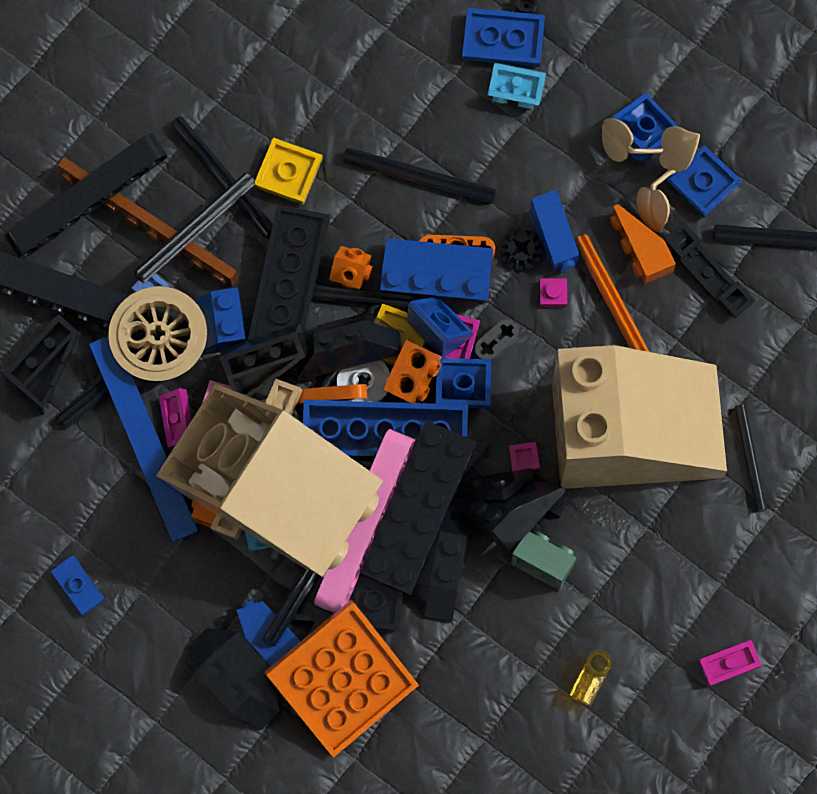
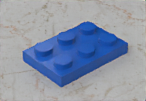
[462,8,545,67]

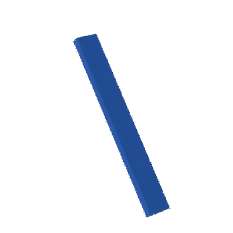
[89,336,198,543]

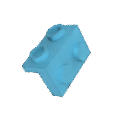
[487,63,546,109]

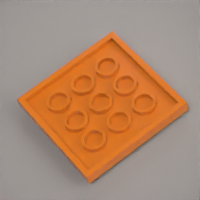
[264,600,419,758]

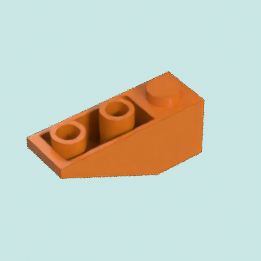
[610,204,676,284]

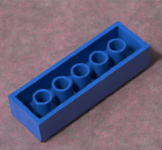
[303,400,468,461]

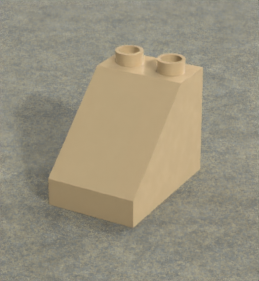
[552,345,727,489]
[156,384,383,577]

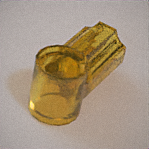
[569,650,612,707]

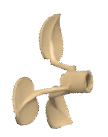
[602,118,700,233]

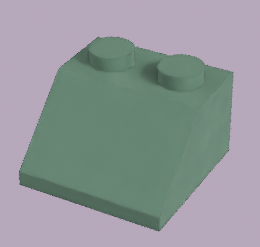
[511,531,577,591]

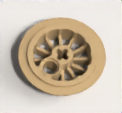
[109,286,207,381]

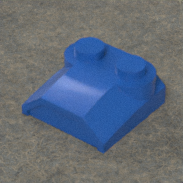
[611,92,679,162]

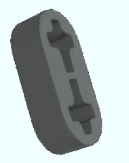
[475,319,519,362]

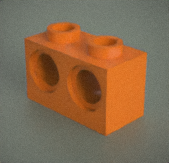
[383,340,442,403]

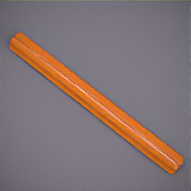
[575,234,649,352]

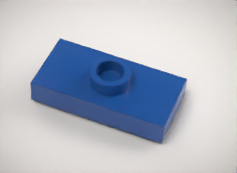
[51,555,105,616]

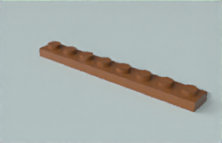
[58,157,239,287]

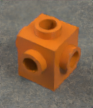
[329,246,373,289]

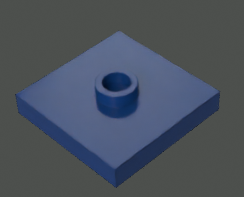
[666,145,742,218]

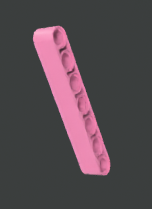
[314,429,415,613]

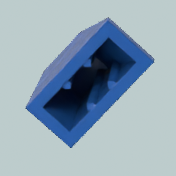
[529,190,579,272]
[237,600,301,666]

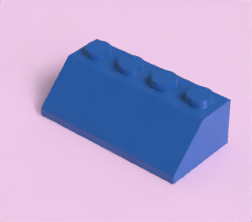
[380,238,493,302]

